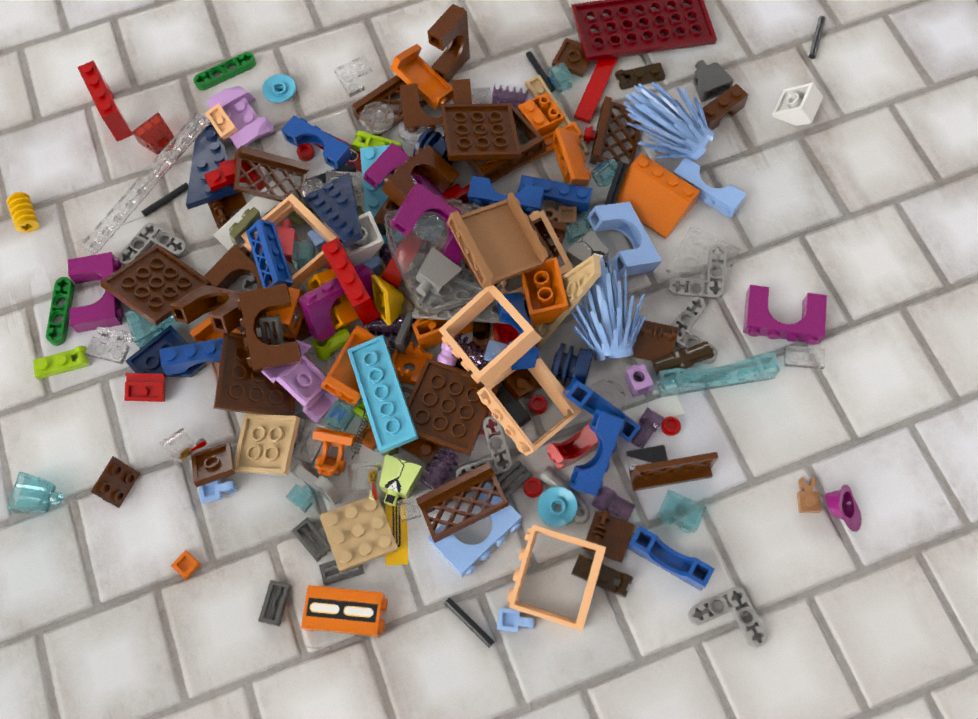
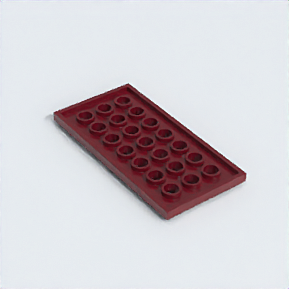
[571,0,717,62]

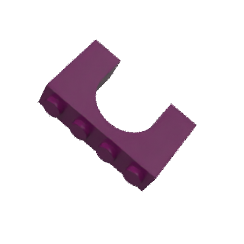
[363,142,447,226]
[389,183,463,265]
[68,252,124,333]
[298,264,374,342]
[743,285,827,345]

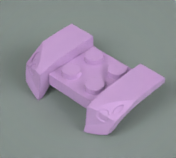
[206,86,275,149]
[261,340,340,424]

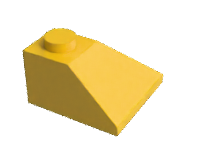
[371,274,404,325]

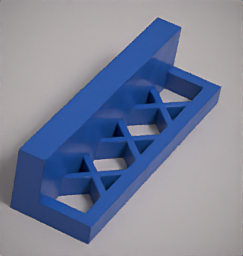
[246,219,294,288]

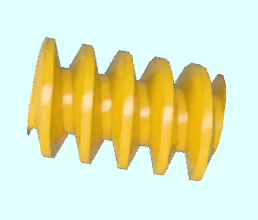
[7,192,39,233]

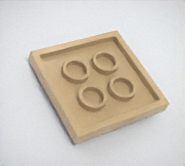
[234,414,300,475]
[319,495,398,573]

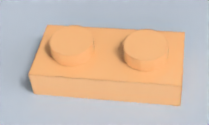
[205,103,238,140]

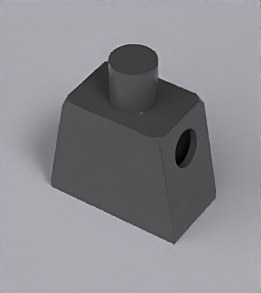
[693,60,734,102]

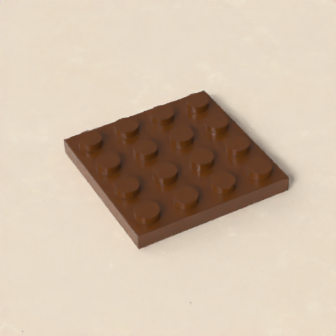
[440,103,521,161]
[100,244,211,326]
[213,332,296,416]
[407,358,500,456]

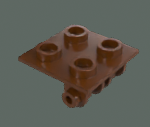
[208,192,247,229]
[632,320,679,361]
[90,456,140,508]
[583,510,635,563]

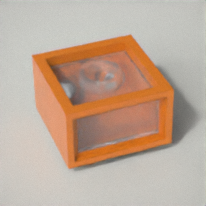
[266,287,304,339]

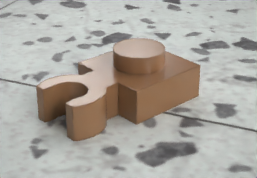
[546,206,577,226]
[797,477,821,513]

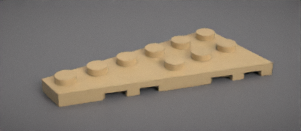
[526,255,601,350]

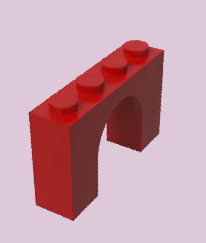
[77,60,133,142]
[321,237,381,326]

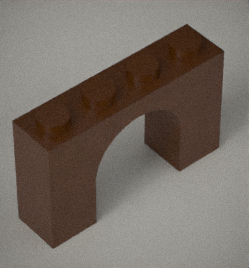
[427,4,470,83]
[400,79,472,133]
[381,144,460,207]
[204,244,273,328]
[170,284,243,334]
[237,284,303,372]

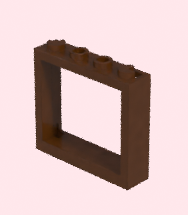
[465,102,546,183]

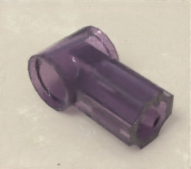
[630,407,664,449]
[591,486,636,521]

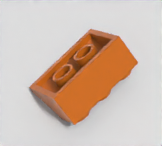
[551,128,591,187]
[521,257,569,326]

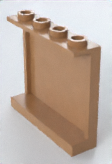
[447,192,549,289]

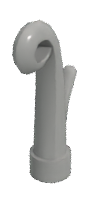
[539,466,590,524]

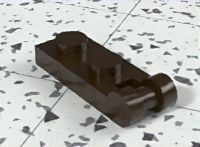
[615,62,666,90]
[571,554,633,598]

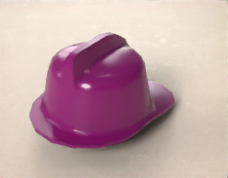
[825,485,861,532]

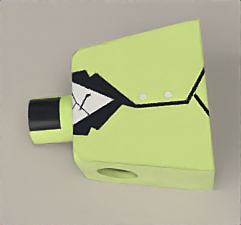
[379,455,423,506]

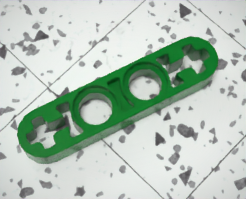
[193,52,256,91]
[46,277,75,346]

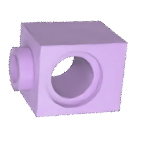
[625,364,654,398]

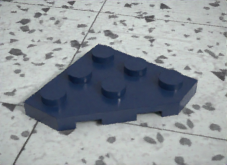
[125,325,207,377]

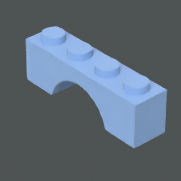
[673,157,746,218]

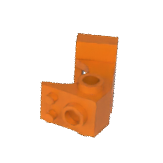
[312,427,357,478]

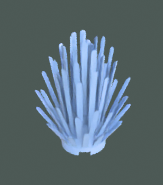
[624,82,714,161]
[570,256,647,361]

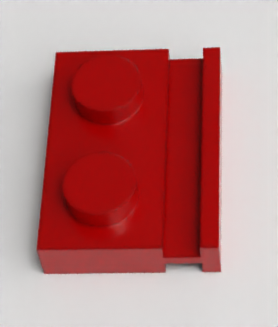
[124,373,166,402]

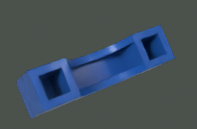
[281,115,352,169]
[518,175,592,215]
[467,176,545,215]
[497,292,539,370]
[159,338,223,376]
[563,377,641,443]
[568,409,624,496]
[627,525,715,591]

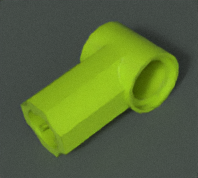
[313,328,350,360]

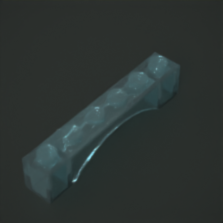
[656,353,780,397]

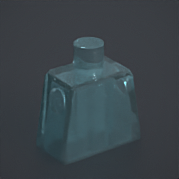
[124,310,174,349]
[7,471,63,513]

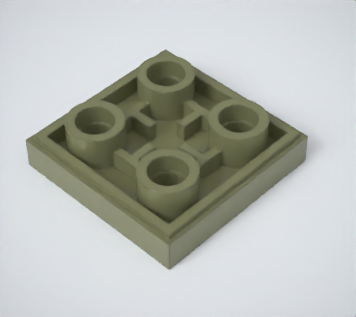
[229,207,261,246]

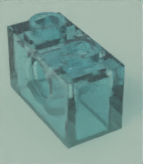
[657,489,707,533]

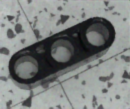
[496,382,531,428]

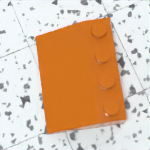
[616,153,700,239]

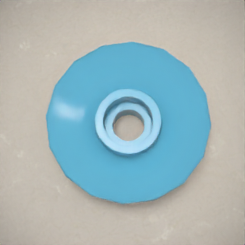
[262,74,296,103]
[537,486,578,527]

